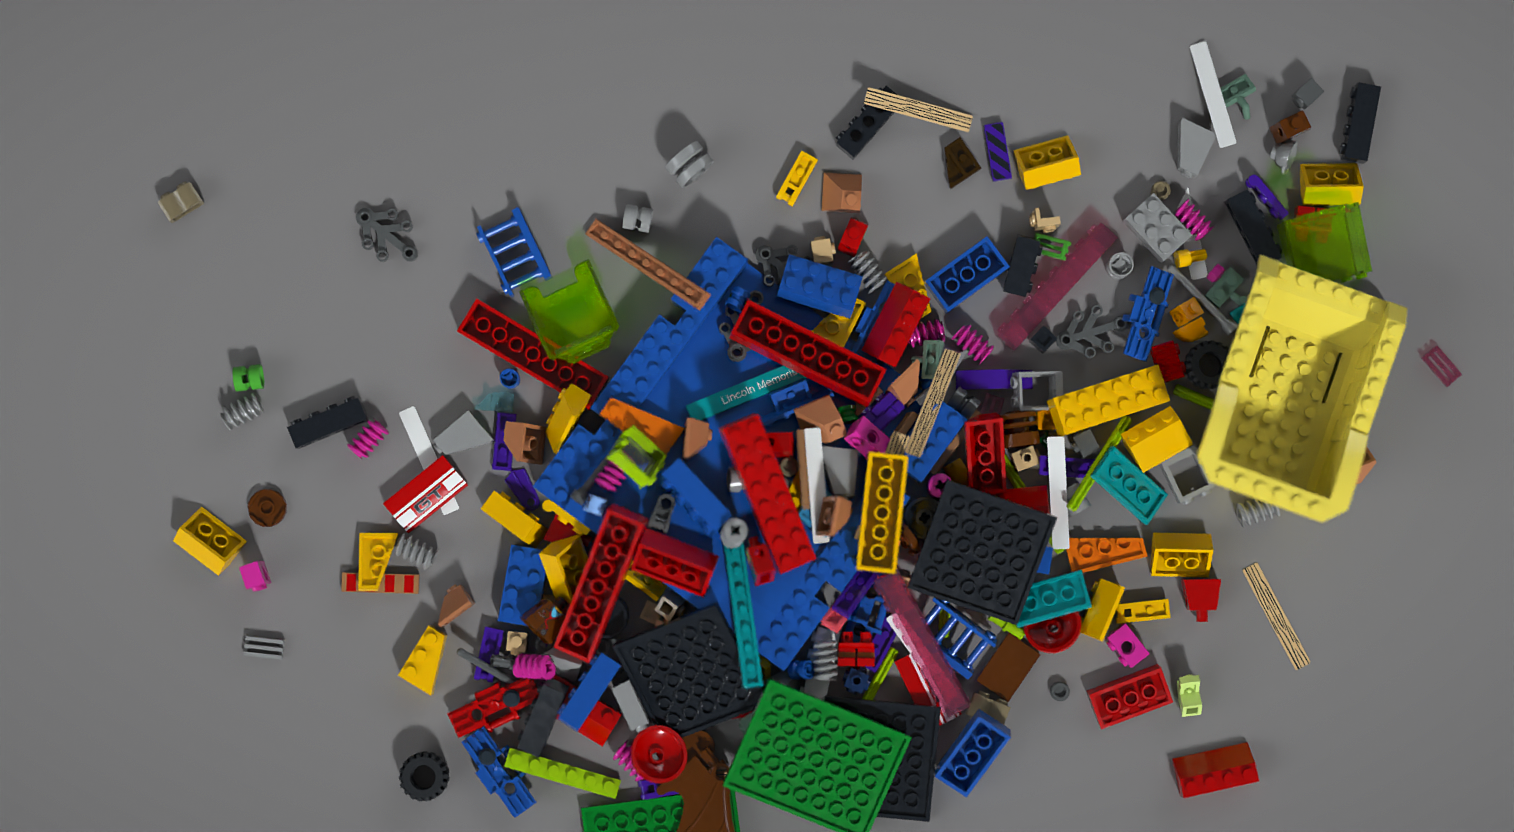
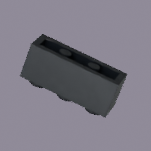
[1003,234,1043,297]

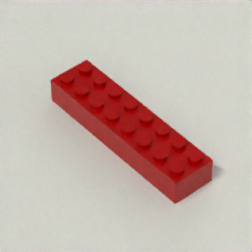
[457,298,610,411]
[729,299,887,408]
[718,413,816,574]
[553,503,649,663]

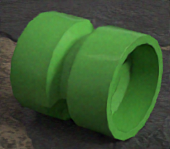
[233,364,265,392]

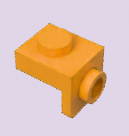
[1169,296,1204,327]
[1035,410,1056,430]

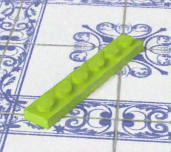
[504,748,621,799]

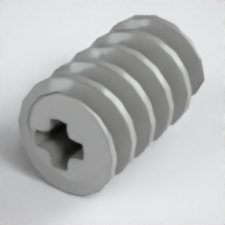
[848,251,887,294]
[220,393,264,430]
[1237,498,1280,527]
[720,518,748,548]
[396,533,439,570]
[813,641,838,680]

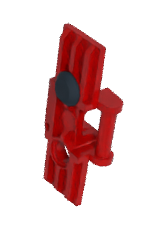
[447,678,540,738]

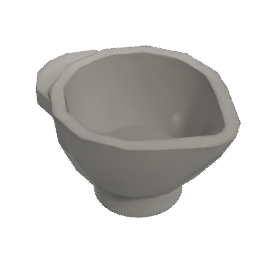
[1270,141,1297,175]

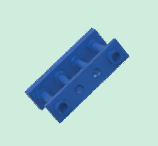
[476,207,553,297]
[911,597,998,680]

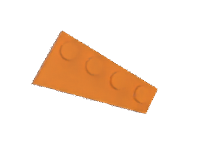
[599,398,685,454]
[1066,538,1148,573]

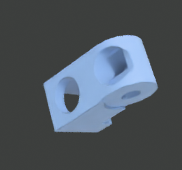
[583,494,608,517]

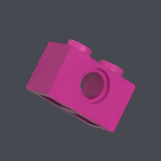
[844,416,890,459]
[239,561,271,592]
[1106,623,1150,668]

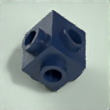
[842,666,871,695]

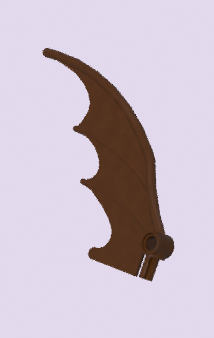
[657,747,735,832]

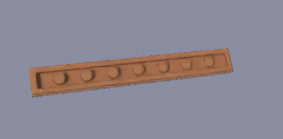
[585,219,711,311]

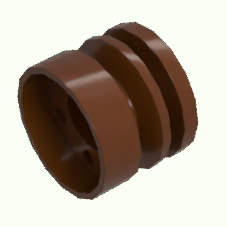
[1001,410,1041,449]

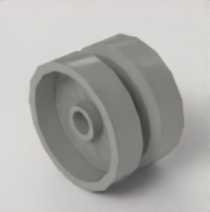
[665,141,714,189]

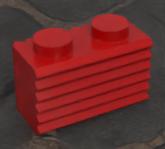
[1150,340,1186,383]

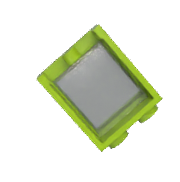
[607,425,667,489]

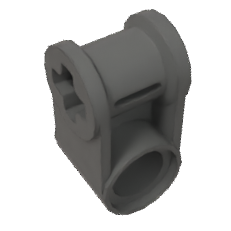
[648,494,675,534]

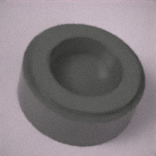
[1050,682,1070,701]

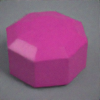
[1206,264,1224,283]

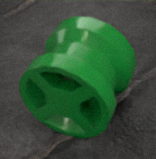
[837,405,858,424]

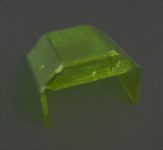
[1277,202,1372,283]
[519,259,620,364]

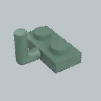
[1220,74,1256,120]
[1204,267,1247,308]
[911,340,944,379]

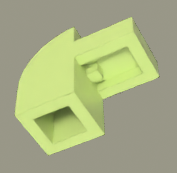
[1177,675,1202,717]

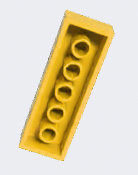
[1047,364,1170,437]
[856,452,908,574]

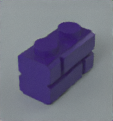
[861,392,905,431]

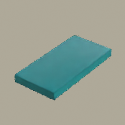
[1090,446,1168,525]
[1016,569,1092,628]

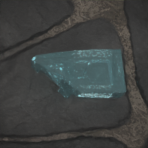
[474,392,514,412]

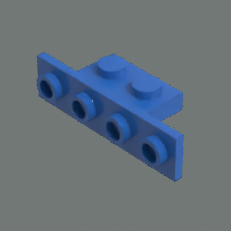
[760,378,834,426]

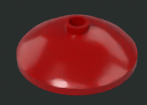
[1024,611,1082,653]
[630,725,687,784]

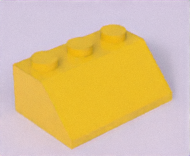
[1013,135,1081,190]
[1300,163,1364,206]
[545,383,591,454]
[1121,406,1193,473]
[173,507,247,576]
[1151,532,1213,577]
[539,535,588,604]
[1080,578,1125,641]

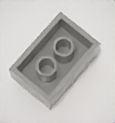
[1123,193,1193,263]

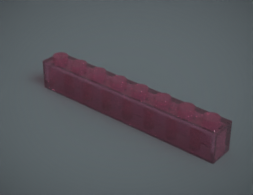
[996,223,1118,352]
[874,568,971,717]

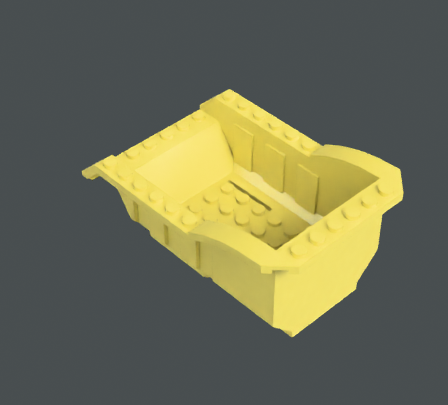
[1197,255,1407,522]

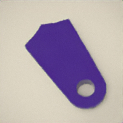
[504,468,540,511]

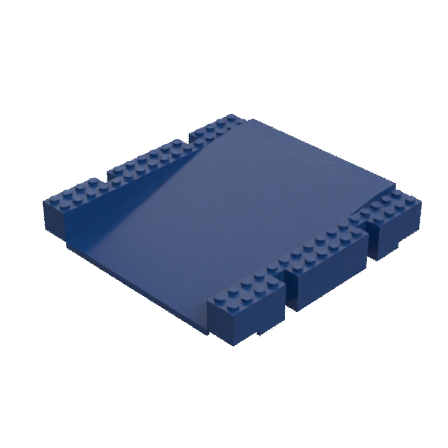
[533,237,967,671]

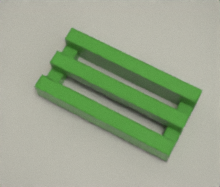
[1034,233,1071,261]

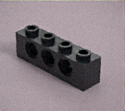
[836,85,897,160]

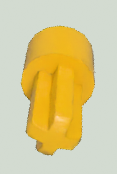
[1174,249,1207,268]

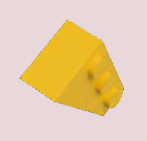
[481,491,548,548]
[398,625,447,695]

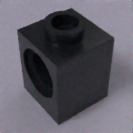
[1029,325,1058,354]

